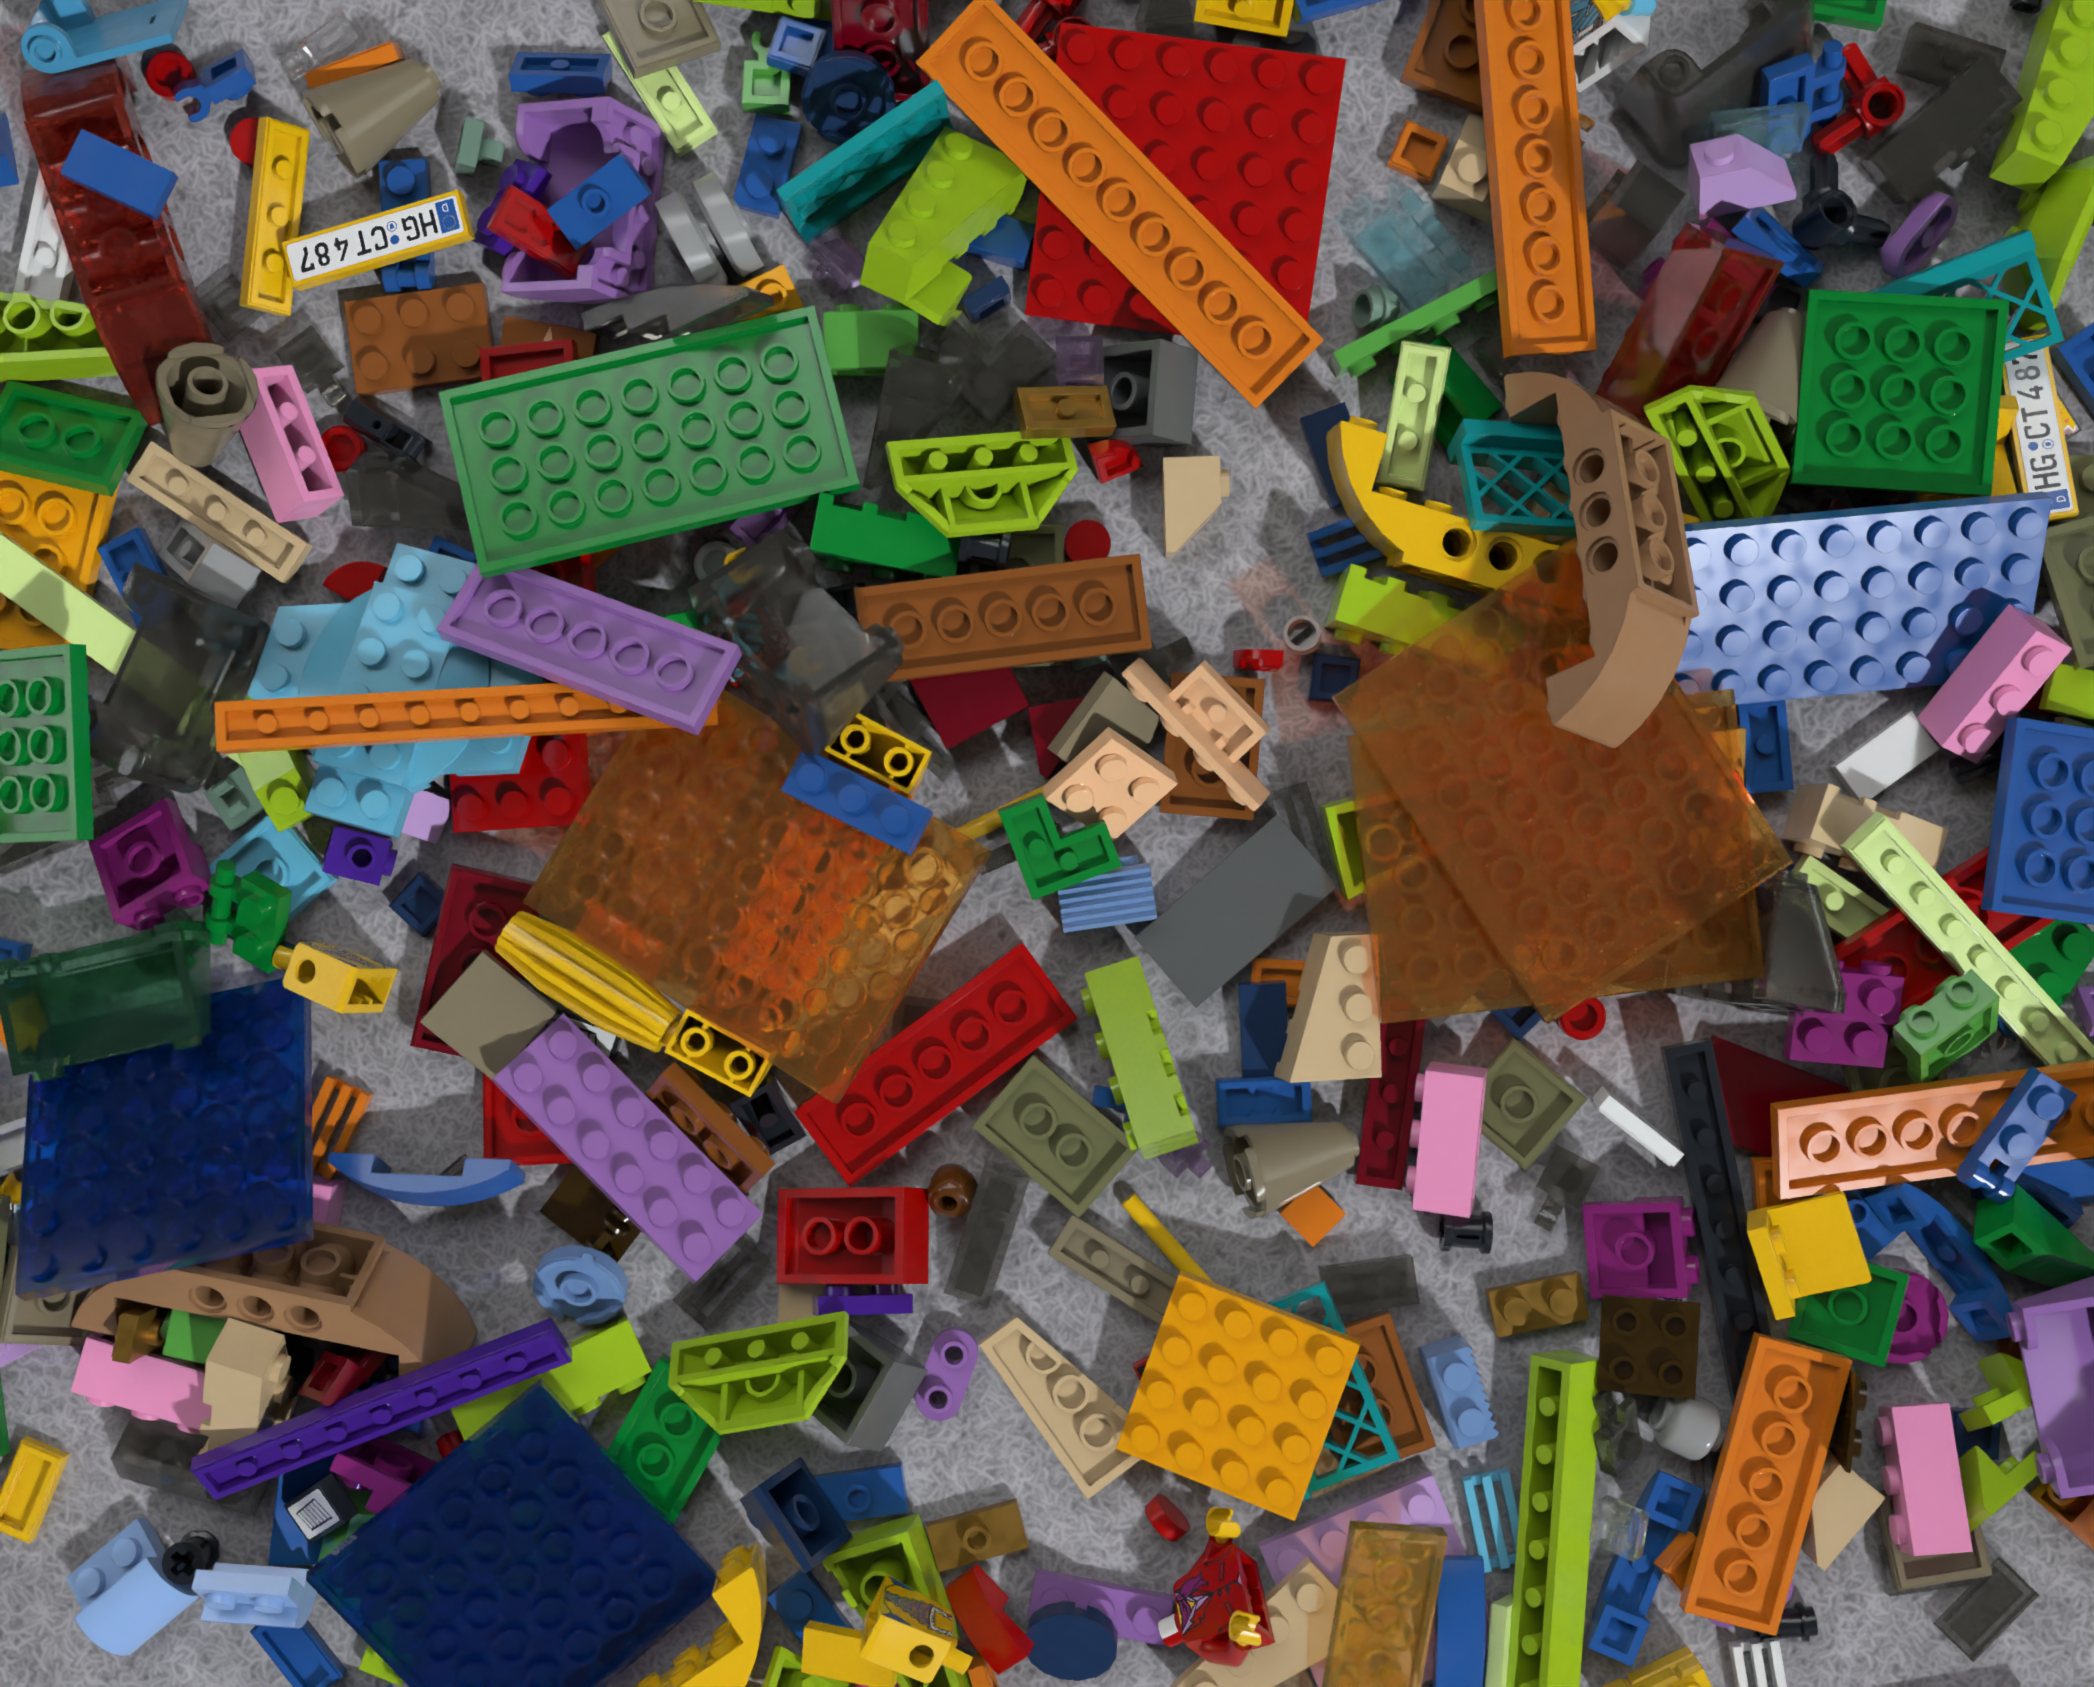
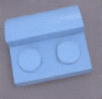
[66,1518,200,1656]
[191,1562,318,1628]

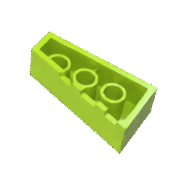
[0,291,139,383]
[1080,956,1199,1160]
[450,1315,652,1460]

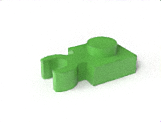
[742,31,793,114]

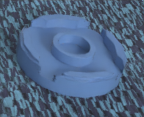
[533,1245,628,1325]

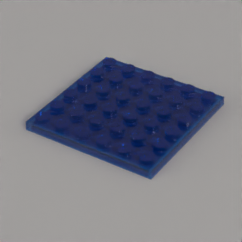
[15,978,313,1301]
[306,1378,717,1687]

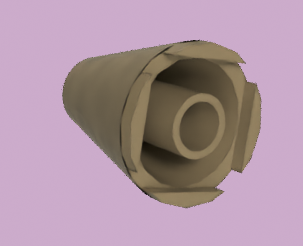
[302,58,442,179]
[1714,307,1803,447]
[155,342,259,467]
[1223,1121,1360,1219]

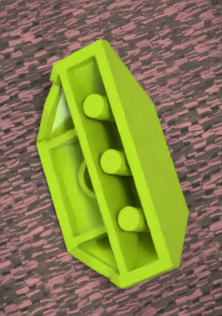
[2001,155,2094,335]
[1644,385,1791,522]
[885,431,1078,538]
[668,1311,849,1435]

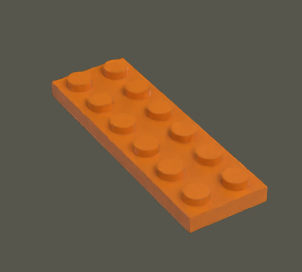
[1679,1332,1852,1636]

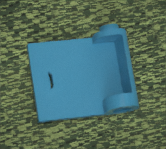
[21,0,189,74]

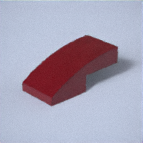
[298,1345,390,1407]

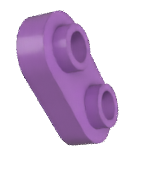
[1880,191,1958,279]
[915,1326,979,1421]

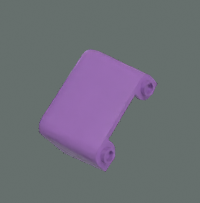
[501,96,665,308]
[2006,1276,2094,1499]

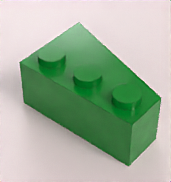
[810,492,961,583]

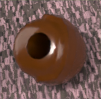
[927,1163,978,1218]

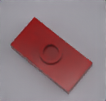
[486,184,592,280]

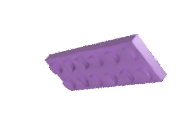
[436,563,742,736]
[492,1013,763,1284]

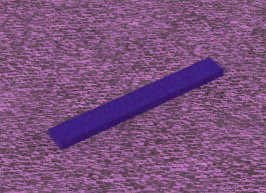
[190,1318,572,1500]

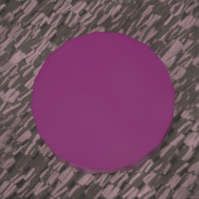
[1887,1268,1949,1364]

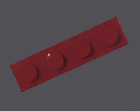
[1353,996,1426,1190]

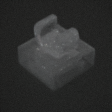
[1589,1495,1650,1562]

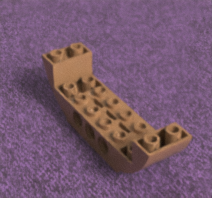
[1504,371,1699,748]
[71,1198,477,1377]

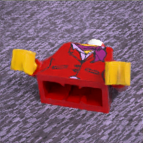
[1158,1507,1275,1668]

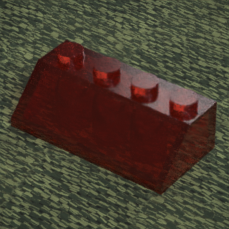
[1595,222,1785,429]

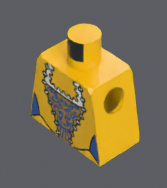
[272,941,398,1014]
[859,1574,975,1683]

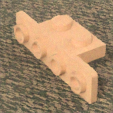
[1122,658,1271,811]

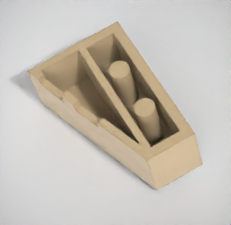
[1781,783,1949,875]
[1273,930,1382,1083]
[198,1318,297,1455]

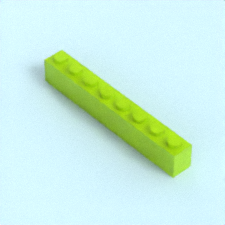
[1506,1349,1601,1687]

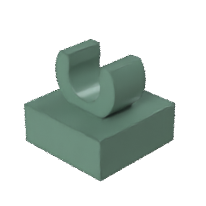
[453,116,505,177]
[203,766,265,831]

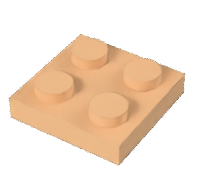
[1042,727,1178,841]

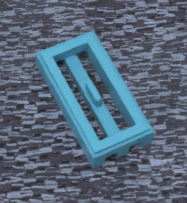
[1461,1468,1519,1573]

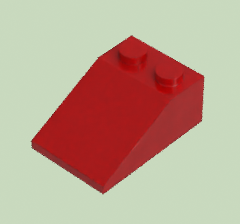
[776,1187,929,1284]

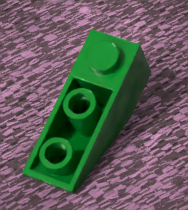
[1973,1183,2094,1288]

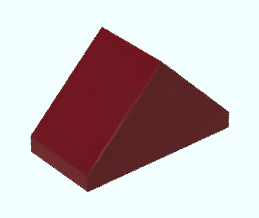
[1028,697,1085,780]

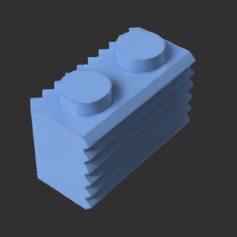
[1057,855,1157,933]
[1418,1335,1499,1449]

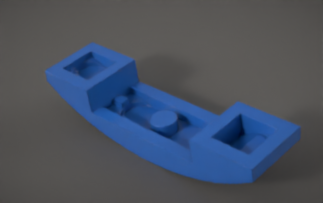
[328,1152,526,1206]
[1864,1182,2013,1343]
[1586,1469,1704,1666]
[1429,1555,1486,1687]

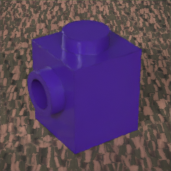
[321,822,398,886]

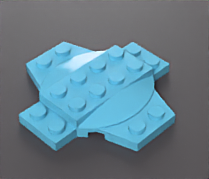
[247,543,547,839]

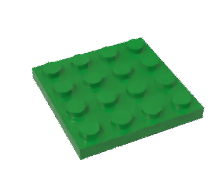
[1788,289,2010,497]
[0,644,94,843]

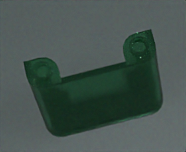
[0,920,212,1083]

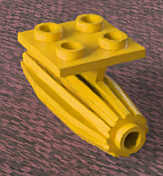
[495,900,683,1053]

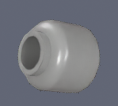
[1649,1395,1725,1461]

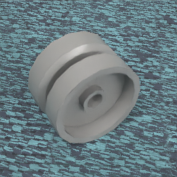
[655,171,764,297]

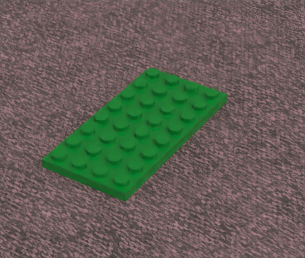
[438,305,860,578]

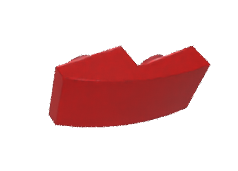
[945,1564,1035,1675]

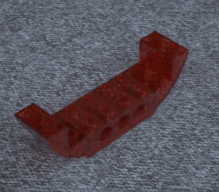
[20,55,225,426]

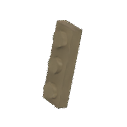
[1048,1213,1178,1325]

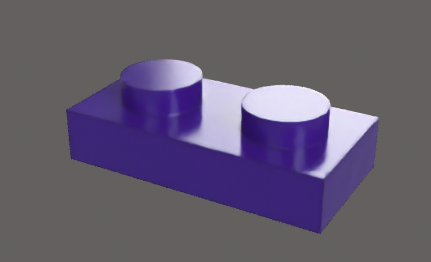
[472,159,553,258]
[813,1284,913,1316]

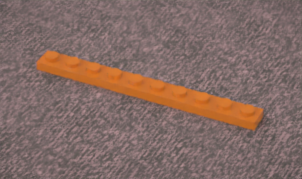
[214,683,718,754]

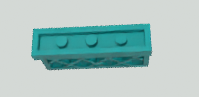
[776,79,956,245]
[1866,230,2064,363]
[1447,418,1577,537]
[1267,1280,1400,1501]

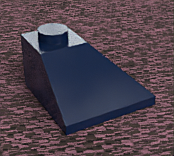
[740,1457,853,1573]

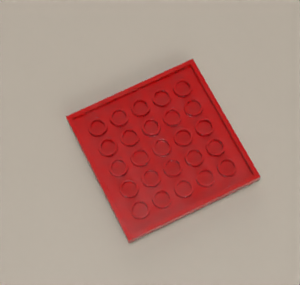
[1025,22,1346,336]

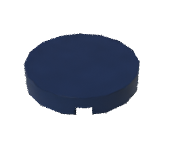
[801,50,896,146]
[1025,1601,1118,1681]

